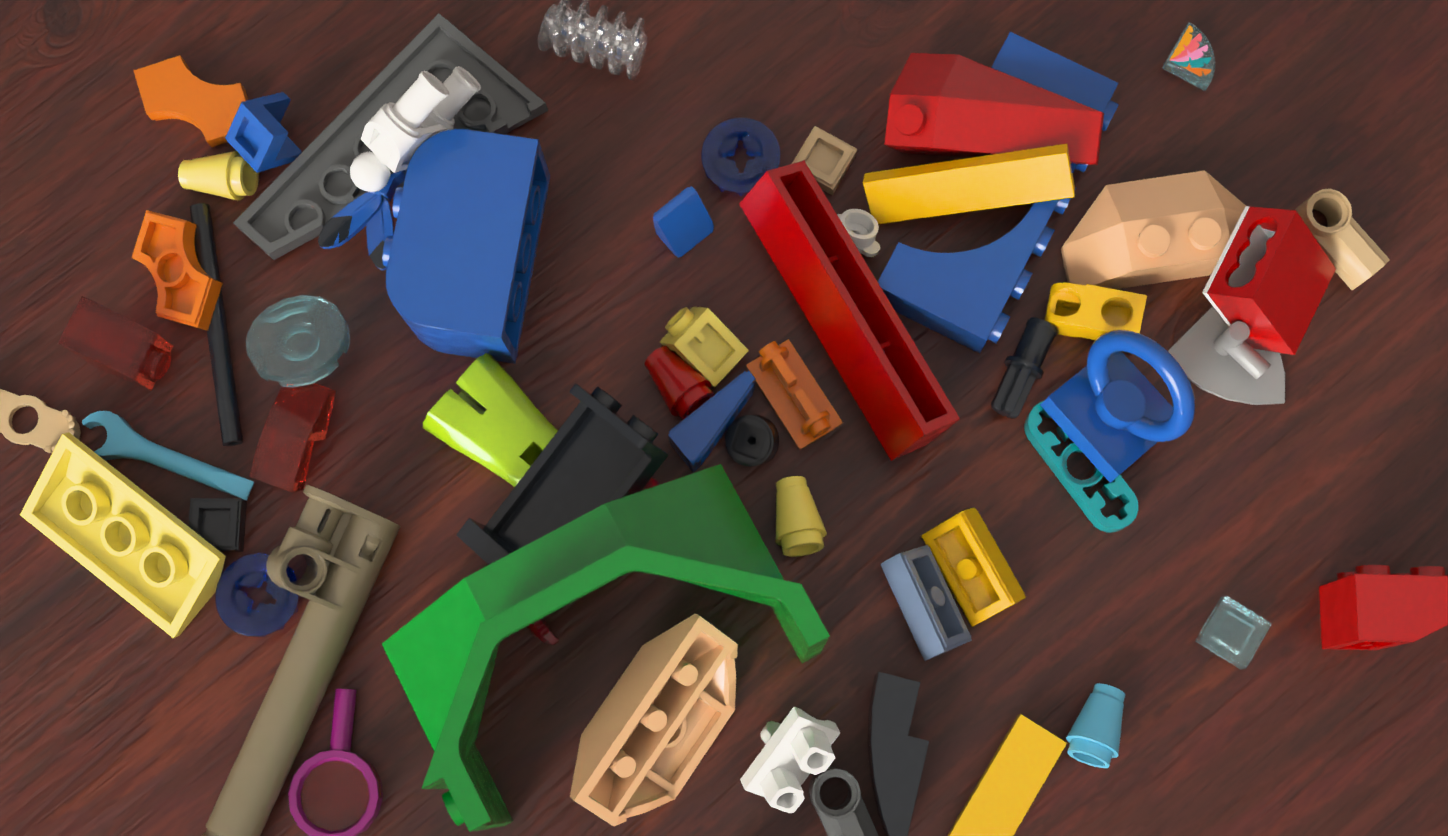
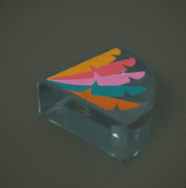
[1162,22,1215,91]

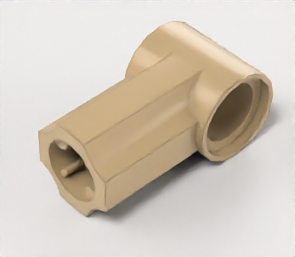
[1295,189,1390,290]

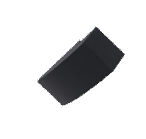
[867,671,929,836]

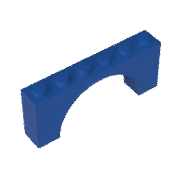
[878,32,1119,354]

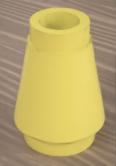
[178,151,259,201]
[775,476,827,557]

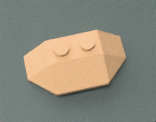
[1061,170,1246,289]
[570,614,738,827]

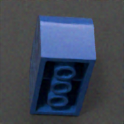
[382,129,550,364]

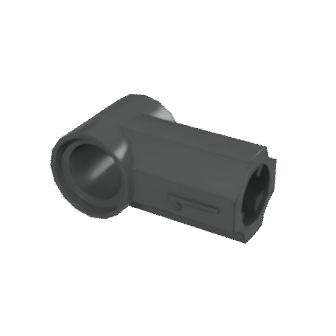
[808,767,879,836]

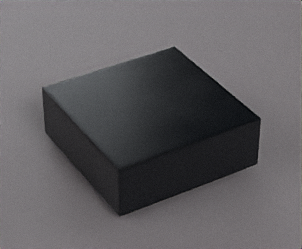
[188,498,247,552]

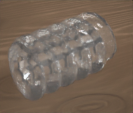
[538,0,647,81]

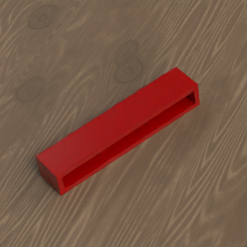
[739,160,960,461]

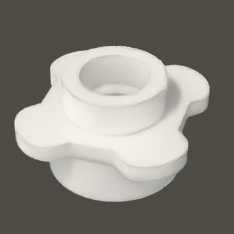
[837,209,880,257]

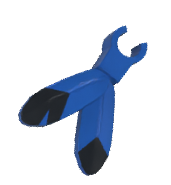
[318,169,407,271]

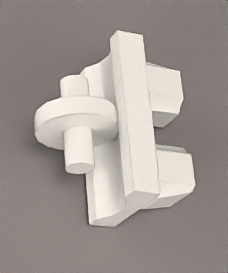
[740,707,841,813]

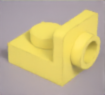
[660,307,749,387]

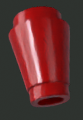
[644,346,715,420]

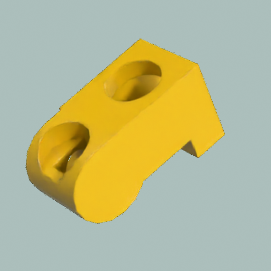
[1044,283,1147,340]

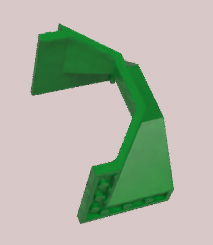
[382,464,830,832]

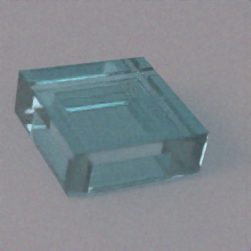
[1195,595,1272,670]

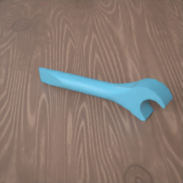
[82,411,255,501]

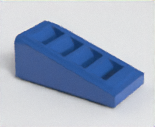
[668,371,755,473]

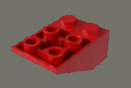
[1319,565,1448,650]

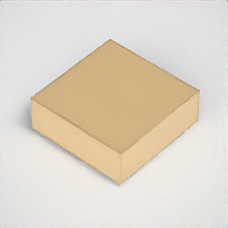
[792,126,858,195]

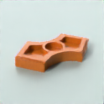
[134,55,248,147]
[132,210,223,331]

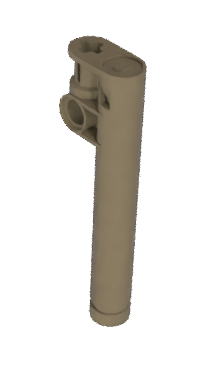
[201,485,401,836]

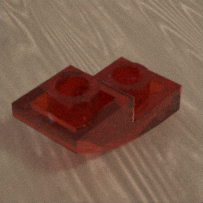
[249,376,336,492]

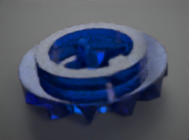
[701,118,780,196]
[216,553,299,637]

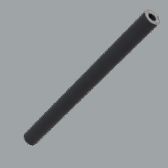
[190,203,243,446]

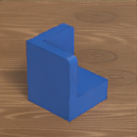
[225,92,302,173]

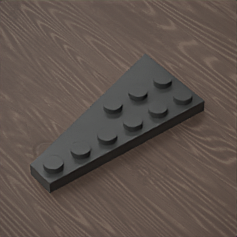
[233,13,548,260]

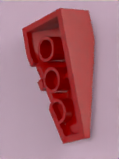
[884,53,1104,165]

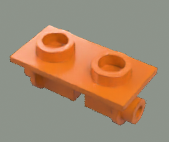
[746,339,843,450]

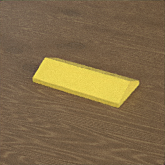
[20,432,226,638]

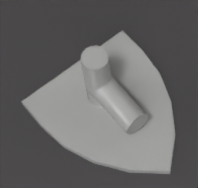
[1168,306,1285,405]

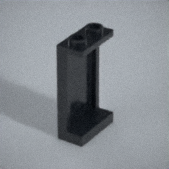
[456,383,668,565]

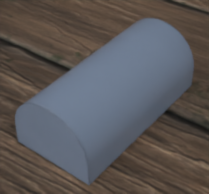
[880,545,972,661]

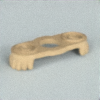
[0,389,81,453]

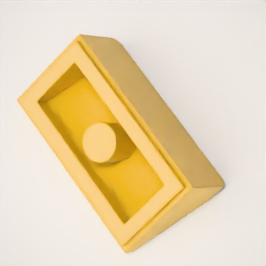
[921,508,1026,627]

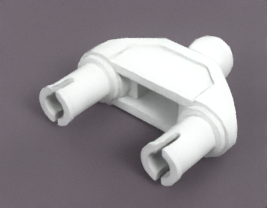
[350,66,481,192]

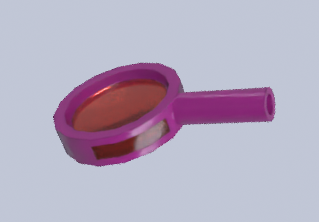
[288,689,383,836]

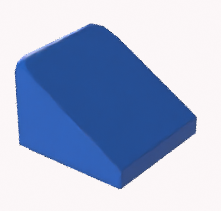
[653,186,714,257]

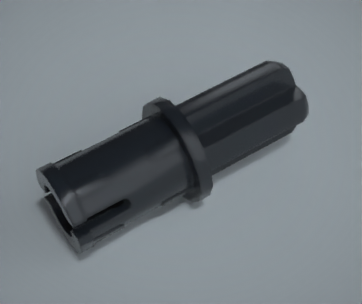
[991,317,1059,419]

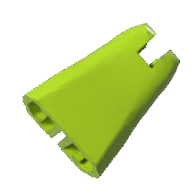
[422,353,558,487]

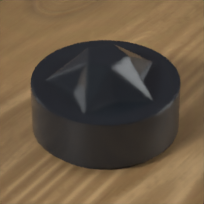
[725,415,779,467]

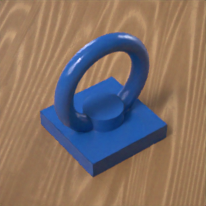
[1040,330,1195,483]

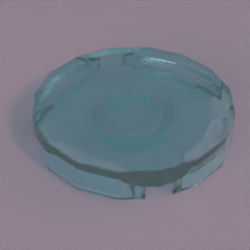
[246,295,350,388]

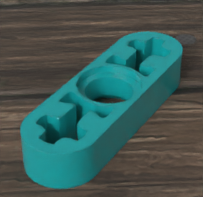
[1024,401,1139,533]

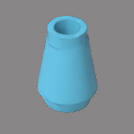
[1066,683,1126,768]

